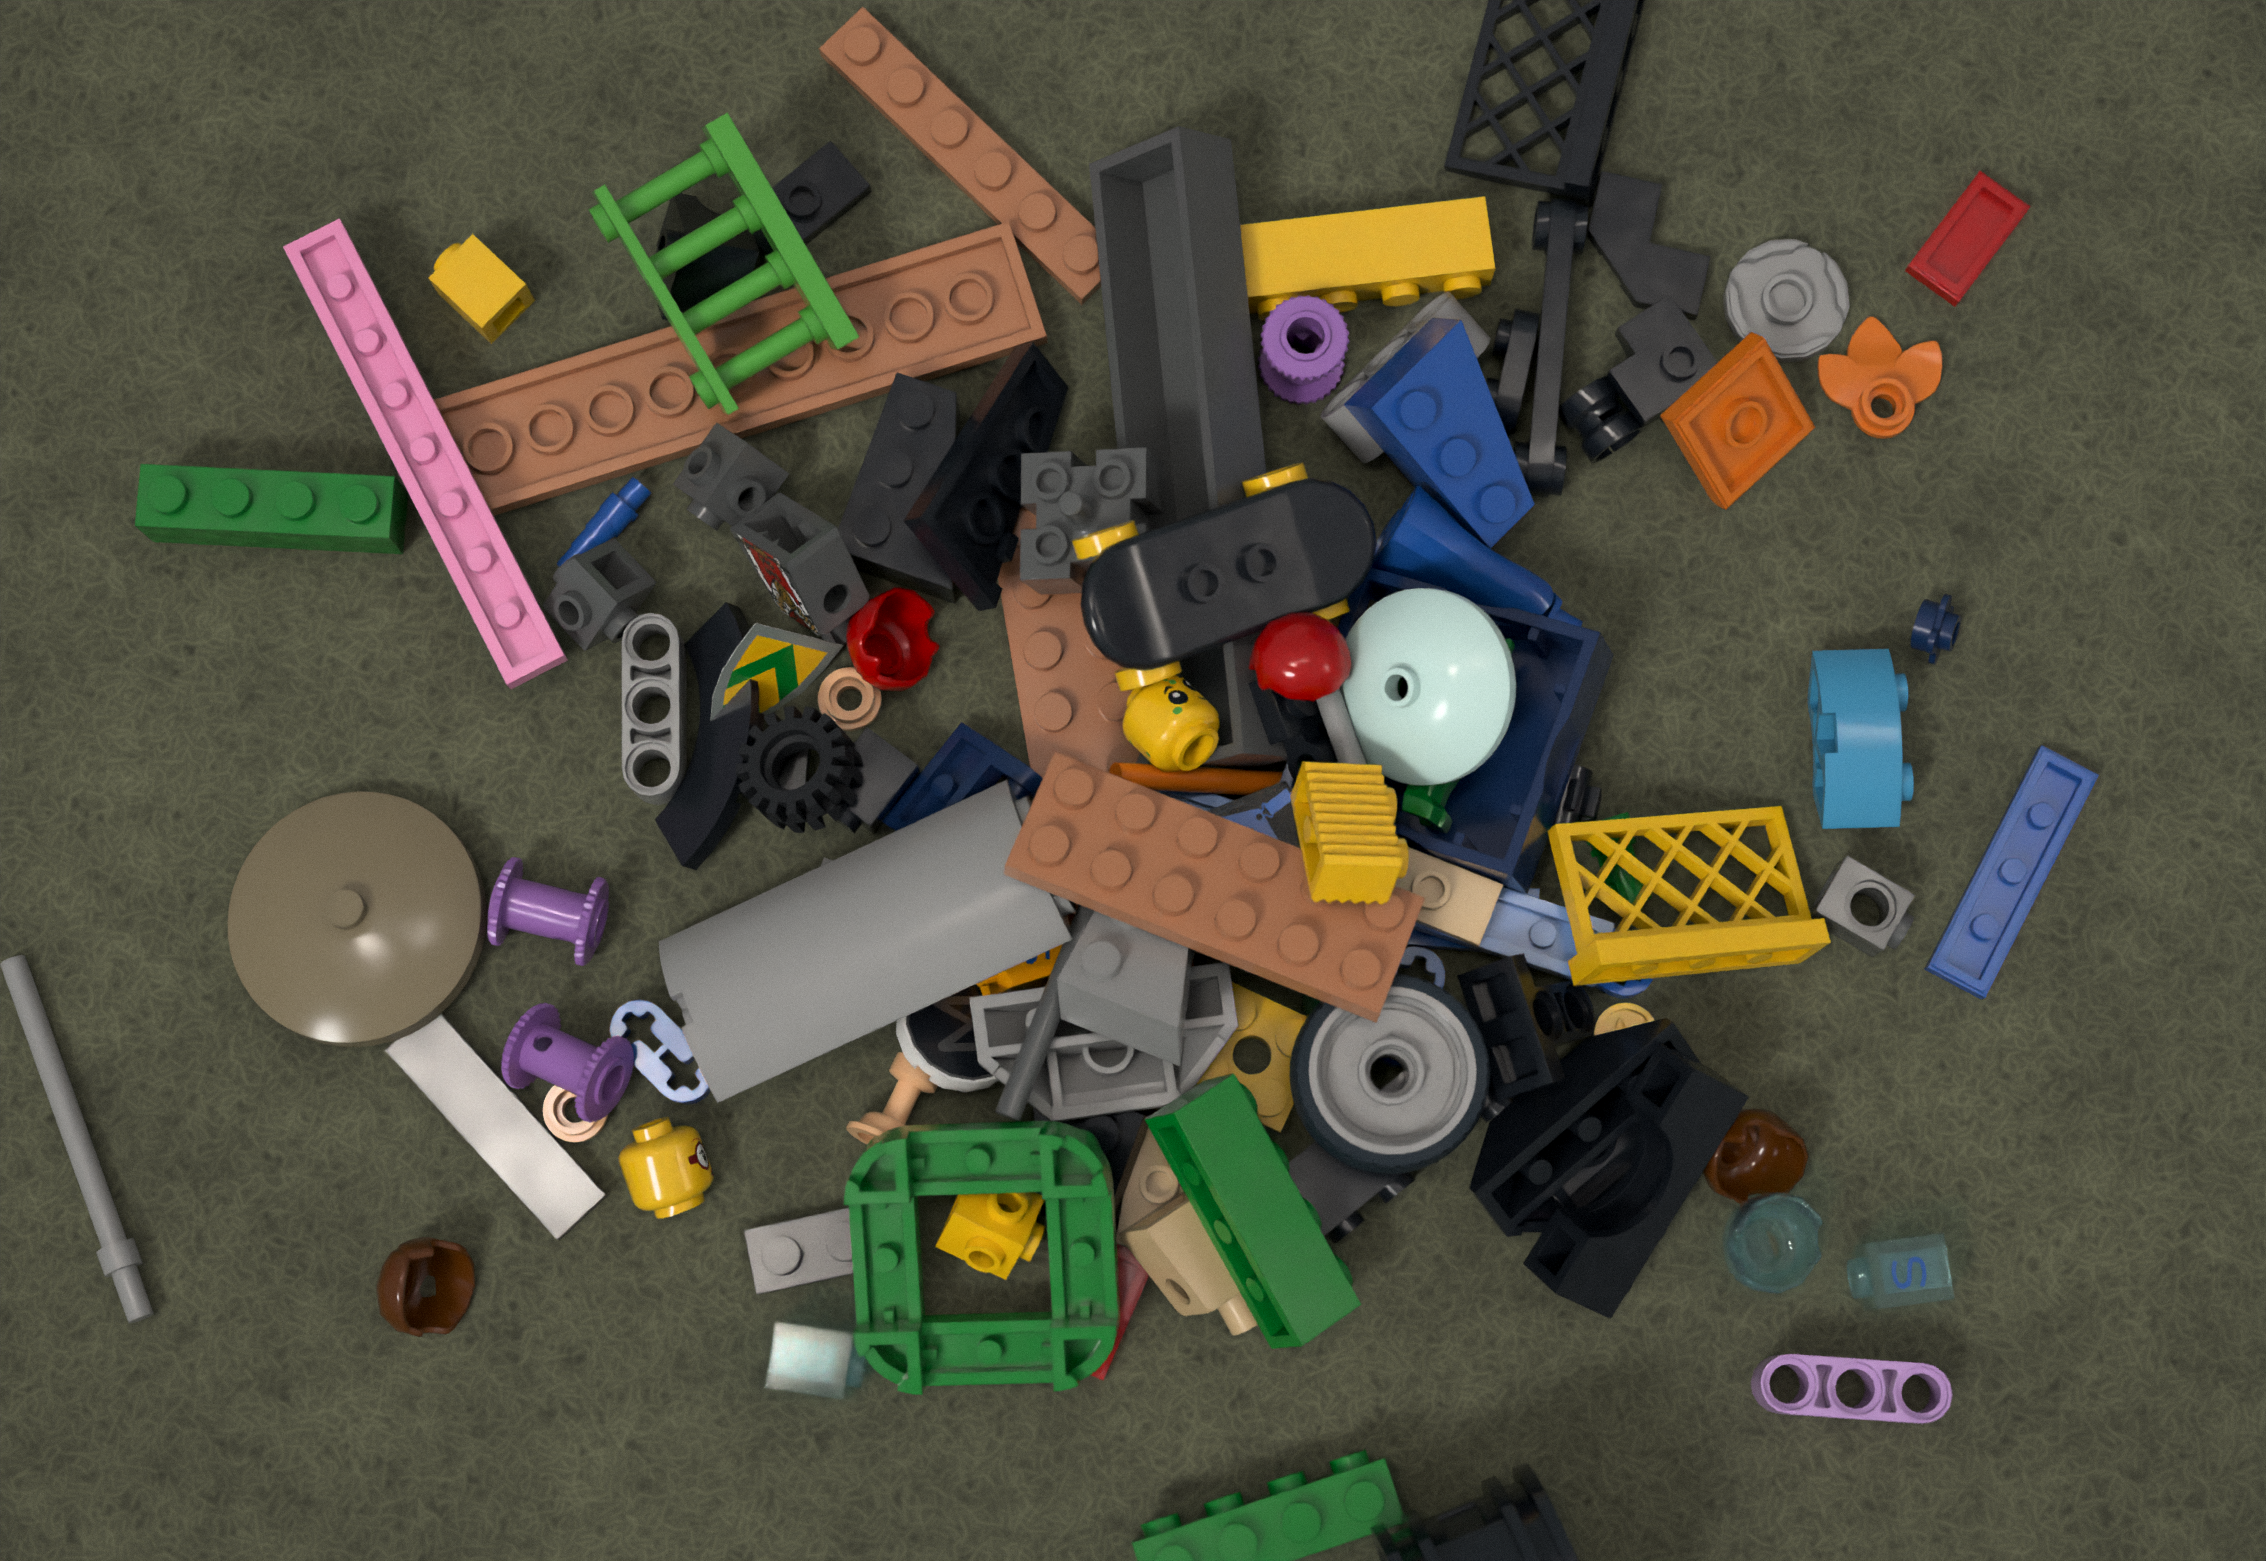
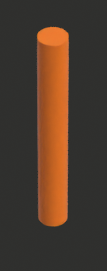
[1109,762,1283,797]

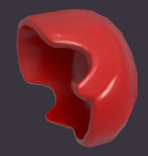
[846,587,939,691]
[1249,613,1351,701]

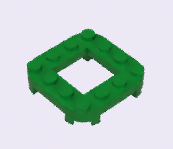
[844,1121,1120,1395]

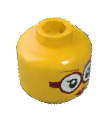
[618,1117,714,1219]

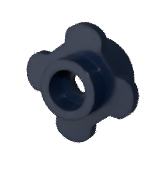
[1911,594,1962,665]

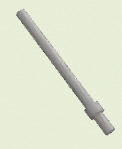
[0,955,154,1323]

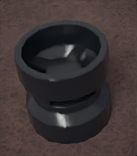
[1558,376,1644,464]

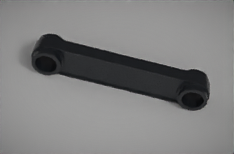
[1513,198,1588,498]

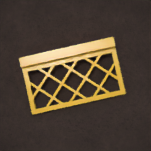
[1547,806,1831,986]

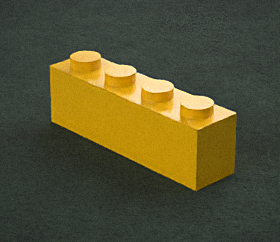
[1240,196,1495,321]

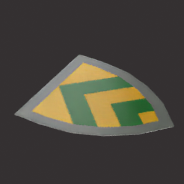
[710,623,843,721]

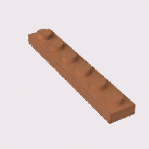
[819,7,1101,305]

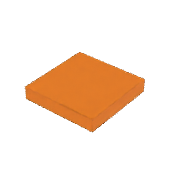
[1660,332,1816,510]

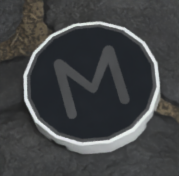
[896,984,998,1092]

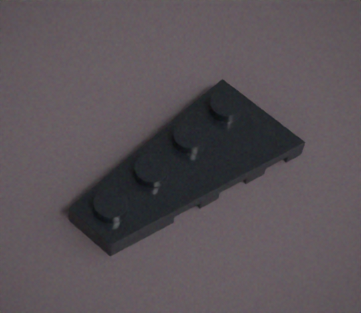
[904,342,1069,611]

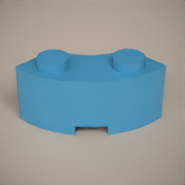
[1807,649,1914,829]

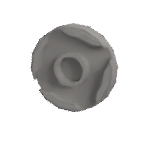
[1723,239,1850,363]

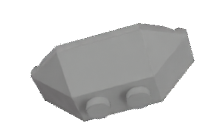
[969,962,1238,1122]

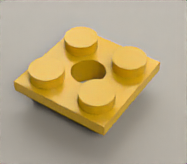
[1195,982,1307,1133]

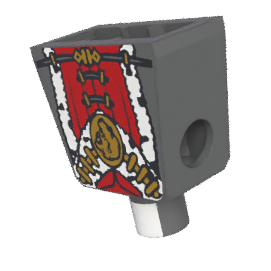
[730,492,869,645]

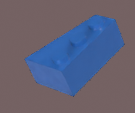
[1344,318,1535,549]

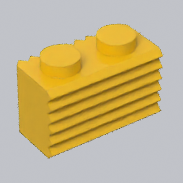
[1290,762,1409,905]

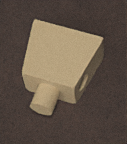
[1119,1191,1258,1336]

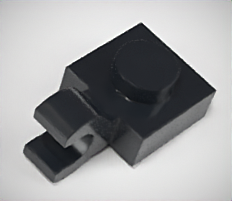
[1249,680,1338,782]

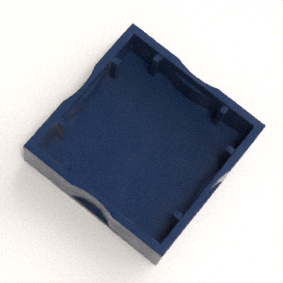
[1274,567,1614,894]

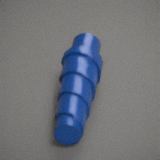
[557,477,652,567]

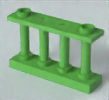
[588,112,859,415]

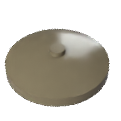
[227,791,487,1047]

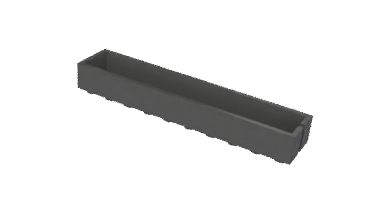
[1089,126,1287,770]

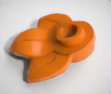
[1818,316,1942,439]

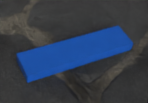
[1924,745,2099,1000]

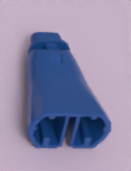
[1372,486,1583,627]

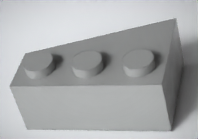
[1057,911,1195,1066]

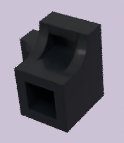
[656,193,760,321]
[1606,294,1718,428]

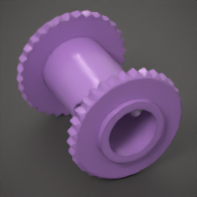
[1258,295,1350,405]
[487,857,609,966]
[501,1003,634,1123]

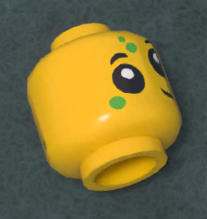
[1122,675,1220,772]

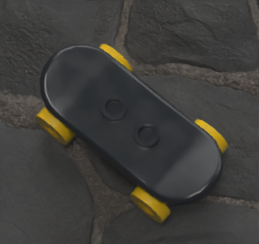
[1072,462,1377,691]

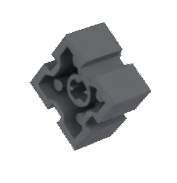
[1020,447,1165,595]

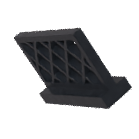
[1444,0,1645,208]

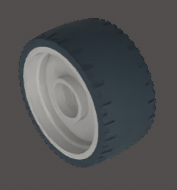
[1290,974,1490,1174]

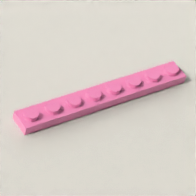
[283,218,568,689]

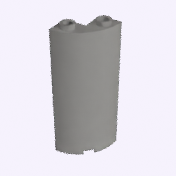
[659,780,1076,1103]

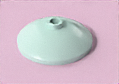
[1339,588,1516,785]

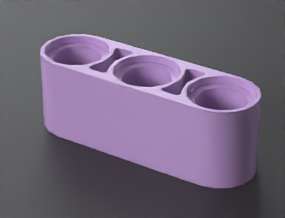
[1751,1354,1952,1423]

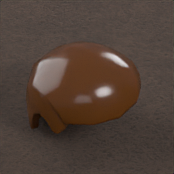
[1703,1108,1809,1206]
[376,1237,475,1337]

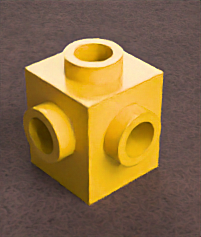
[935,1192,1046,1280]

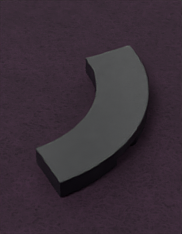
[655,602,765,870]

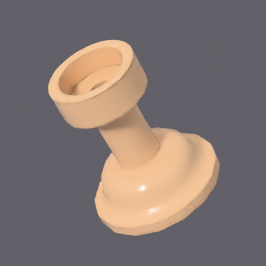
[846,1052,938,1144]

